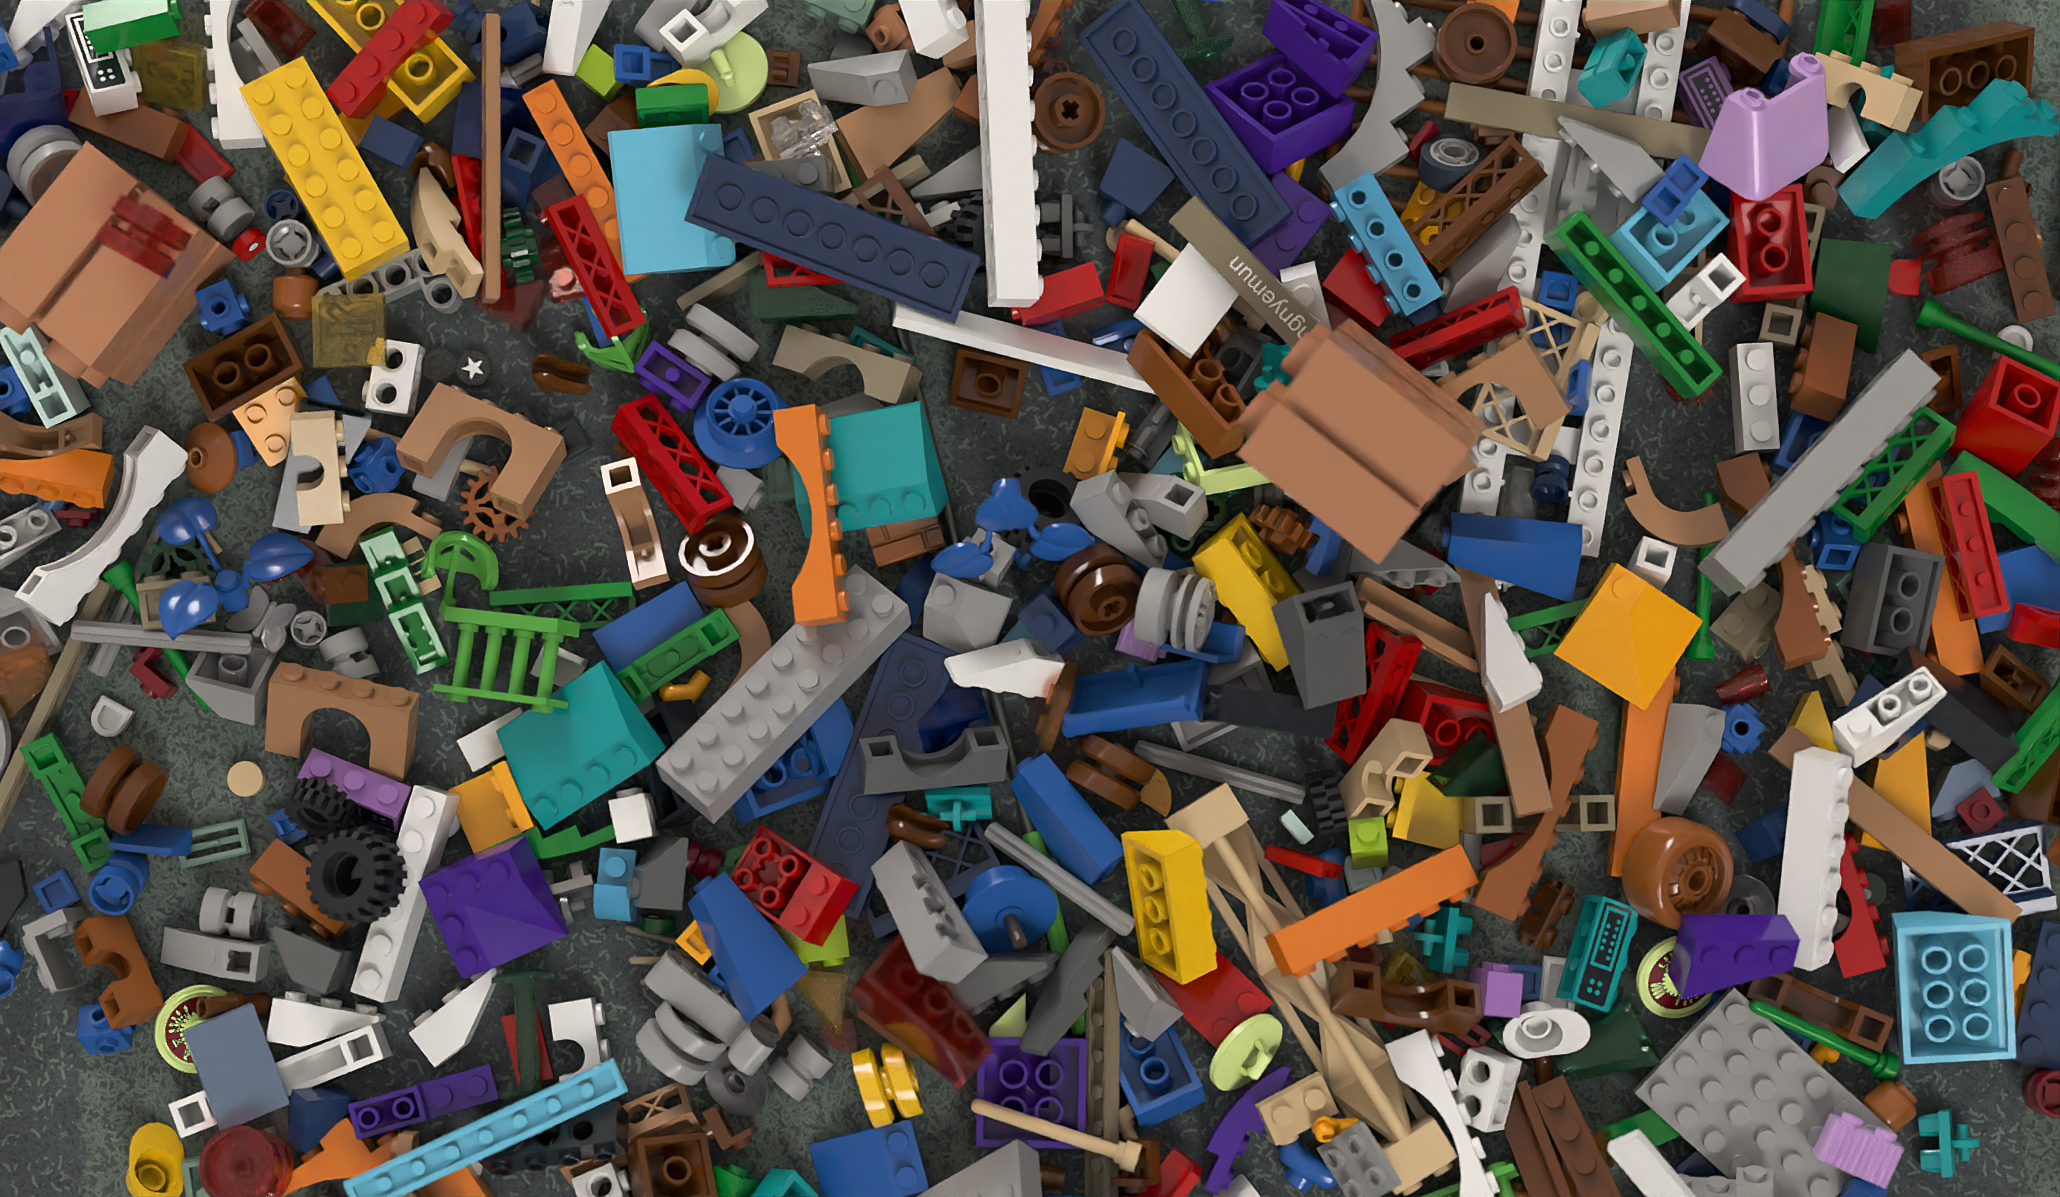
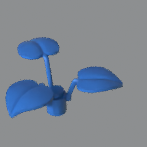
[931,478,1095,578]
[157,497,315,640]

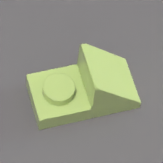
[989,992,1029,1037]

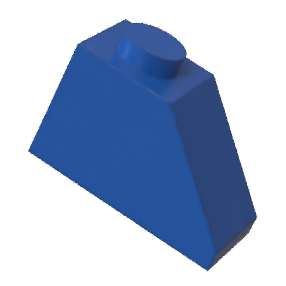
[799,697,854,783]

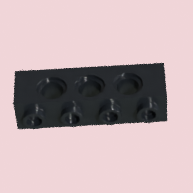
[478,1100,629,1176]

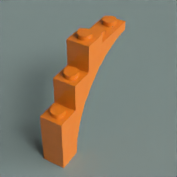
[264,1116,494,1197]

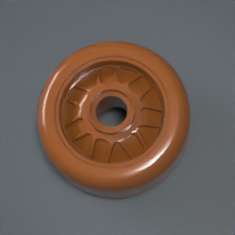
[1622,816,1734,930]

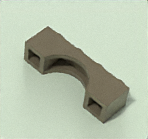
[1757,203,1826,352]
[772,323,923,406]
[1463,795,1615,833]

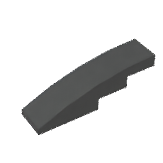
[1019,920,1118,1056]

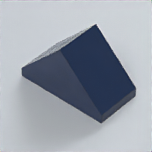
[359,114,424,170]
[892,552,937,629]
[287,1085,358,1154]

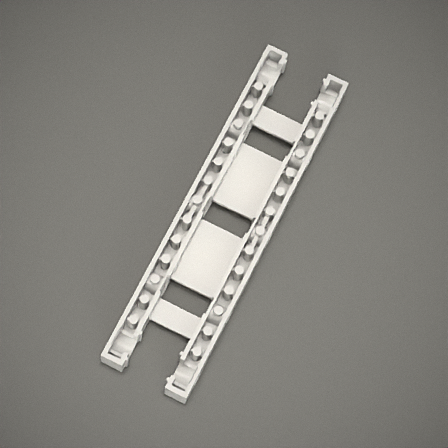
[1456,0,1691,559]

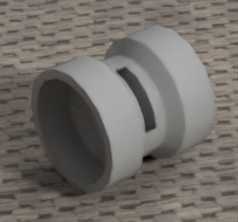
[290,611,328,651]

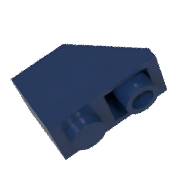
[500,127,552,214]
[1735,799,1790,864]

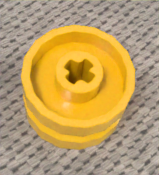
[851,1041,924,1129]

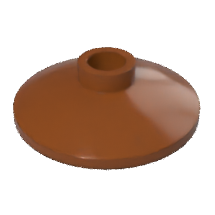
[183,422,237,493]

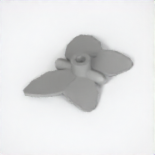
[226,585,298,654]

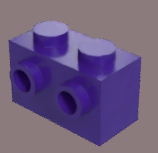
[633,340,716,414]

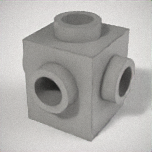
[963,528,1016,590]

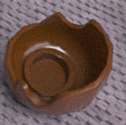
[409,141,457,191]

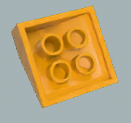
[1553,563,1703,711]

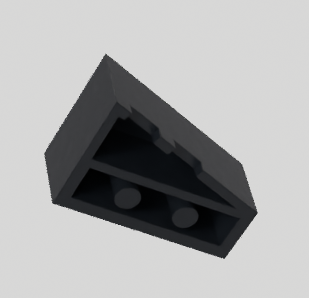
[643,699,702,830]

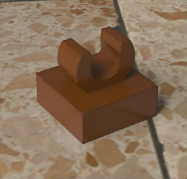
[766,49,802,89]

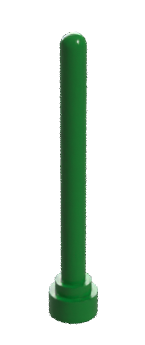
[1915,298,2060,381]
[1685,491,1717,661]
[102,560,211,711]
[1749,999,1900,1081]

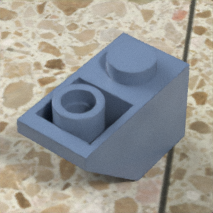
[1929,756,2001,822]

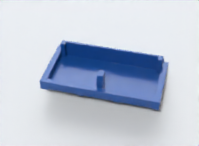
[1061,659,1210,738]

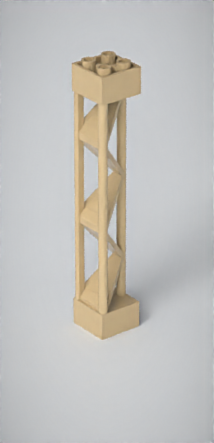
[1162,783,1458,1196]

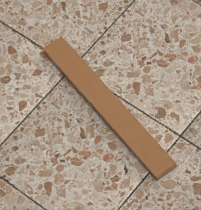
[482,13,500,304]
[1452,564,1554,818]
[1767,725,2023,925]

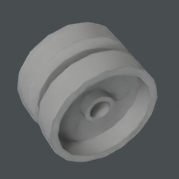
[7,125,83,207]
[667,303,759,383]
[636,1000,728,1085]

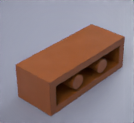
[68,84,189,166]
[1788,311,1858,422]
[249,838,352,943]

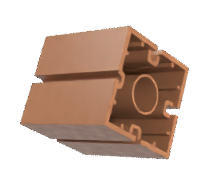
[0,141,236,389]
[1236,318,1487,564]

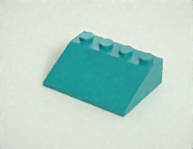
[792,401,949,538]
[496,660,666,830]

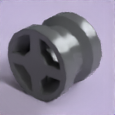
[1252,482,1283,509]

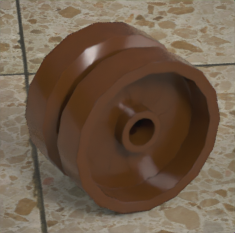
[1432,2,1518,88]
[1029,72,1106,156]
[678,516,768,608]
[1053,543,1143,636]
[1065,734,1157,813]
[80,743,169,836]

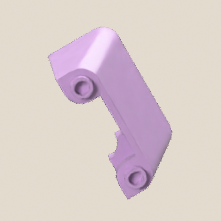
[1698,52,1829,201]

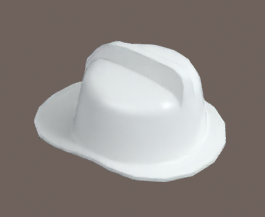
[1503,1001,1590,1059]

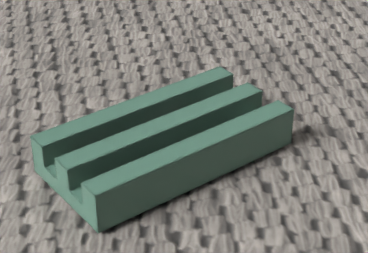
[179,818,253,869]

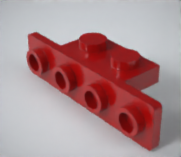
[449,154,508,295]

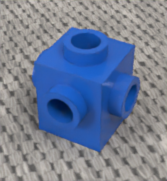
[195,279,252,338]
[0,364,34,418]
[347,437,406,495]
[1807,513,1861,571]
[1718,703,1766,755]
[76,1003,137,1055]

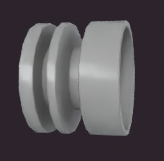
[1134,567,1216,653]

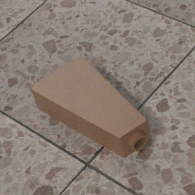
[832,66,963,184]

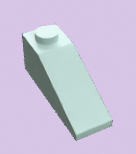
[0,322,91,429]

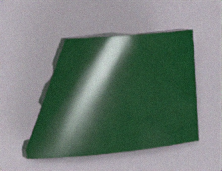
[1806,238,1892,354]

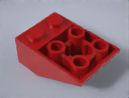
[729,824,860,947]

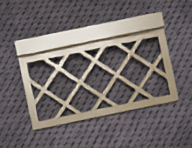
[1470,295,1601,462]

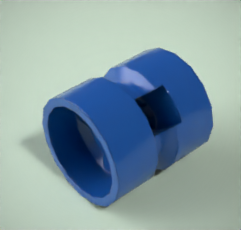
[88,851,150,915]

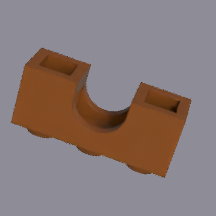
[72,913,164,1030]

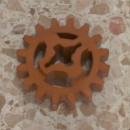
[459,466,537,543]
[1248,503,1319,559]

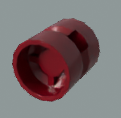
[2021,1068,2060,1119]

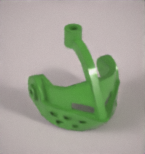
[574,300,651,373]
[421,531,499,615]

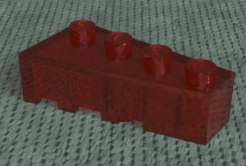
[848,933,994,1090]

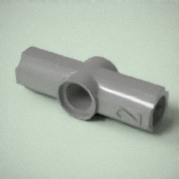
[1550,144,1598,250]

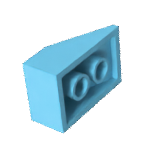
[1607,189,1730,293]

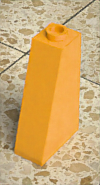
[1854,730,1932,852]

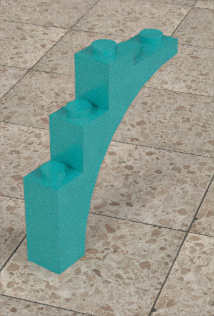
[1837,78,2060,219]

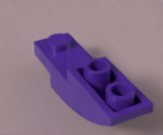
[348,1063,501,1140]
[1203,1063,1293,1195]

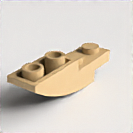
[410,167,484,299]
[1804,564,1859,707]

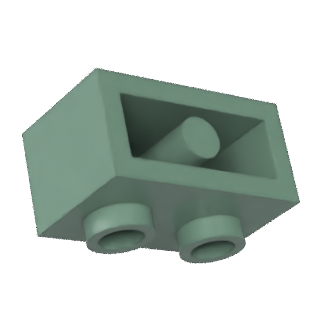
[800,0,880,35]

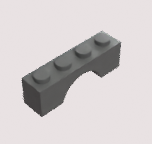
[857,725,1008,795]

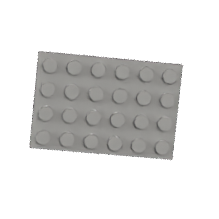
[1633,986,1895,1197]

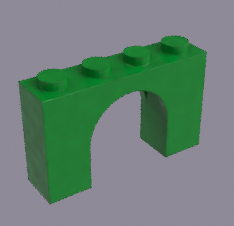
[82,0,184,55]

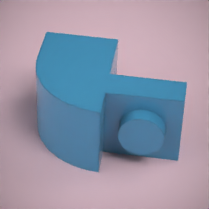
[593,847,638,922]

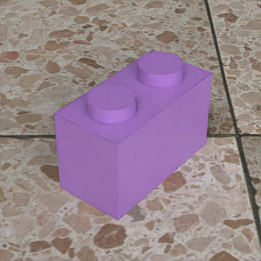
[1469,961,1524,1018]

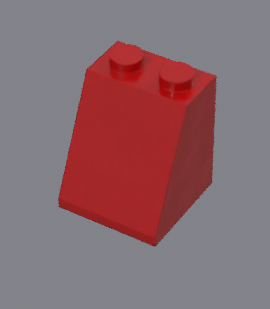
[1946,355,2060,480]

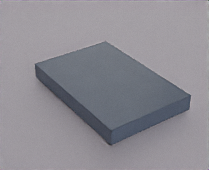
[182,1003,290,1133]

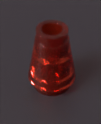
[1715,664,1771,705]

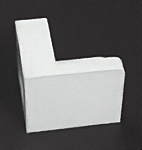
[530,645,589,687]

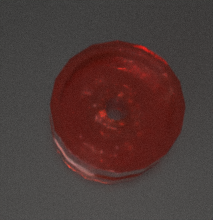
[94,194,193,280]
[198,1126,293,1197]

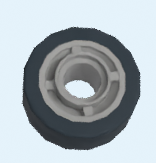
[1418,134,1488,194]

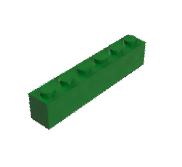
[1542,209,1724,399]

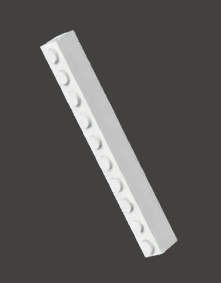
[974,0,1044,307]

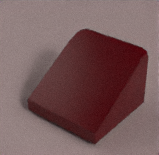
[1407,120,1442,165]

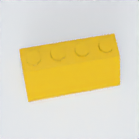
[1192,512,1302,672]
[1121,830,1217,985]

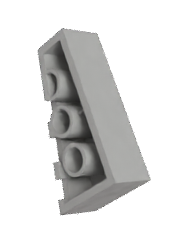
[870,840,988,984]
[916,1139,1042,1197]

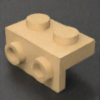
[1255,1072,1339,1146]

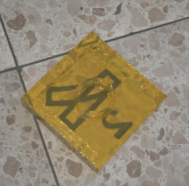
[133,37,207,113]
[311,293,388,369]

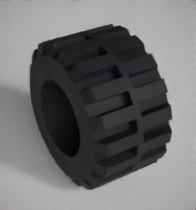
[946,189,1045,278]
[998,463,1086,561]
[305,830,407,923]

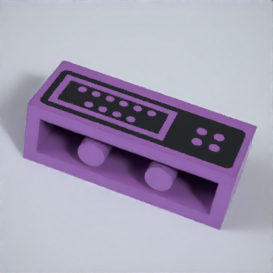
[1676,56,1734,130]
[297,748,412,834]

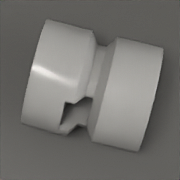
[1926,156,1985,209]
[187,175,255,243]
[266,219,323,271]
[318,627,381,680]
[199,887,263,940]
[766,1033,834,1102]

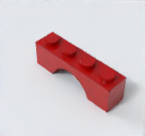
[324,0,456,120]
[1833,826,1892,978]

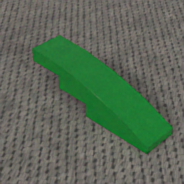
[1941,450,2060,565]
[359,525,450,675]
[475,824,616,860]

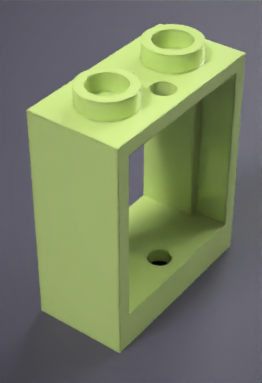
[1172,407,1272,495]

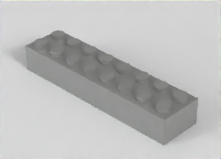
[1697,349,1941,597]
[656,564,911,824]

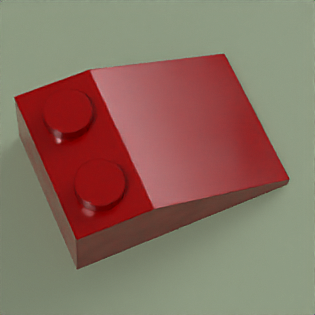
[1727,184,1813,303]
[1396,679,1502,775]
[1151,950,1273,1049]

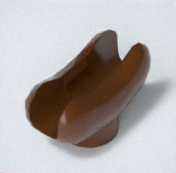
[532,352,593,395]
[887,803,949,849]

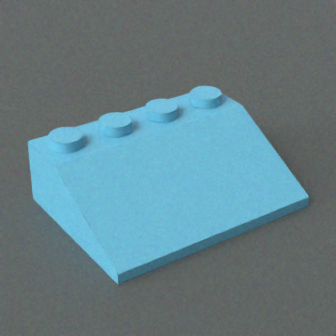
[607,124,737,275]
[1892,911,2016,1064]

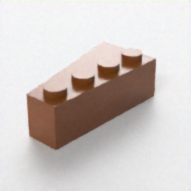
[1126,327,1247,459]

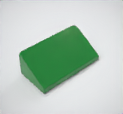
[635,83,710,129]

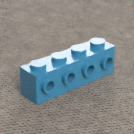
[1329,170,1443,319]

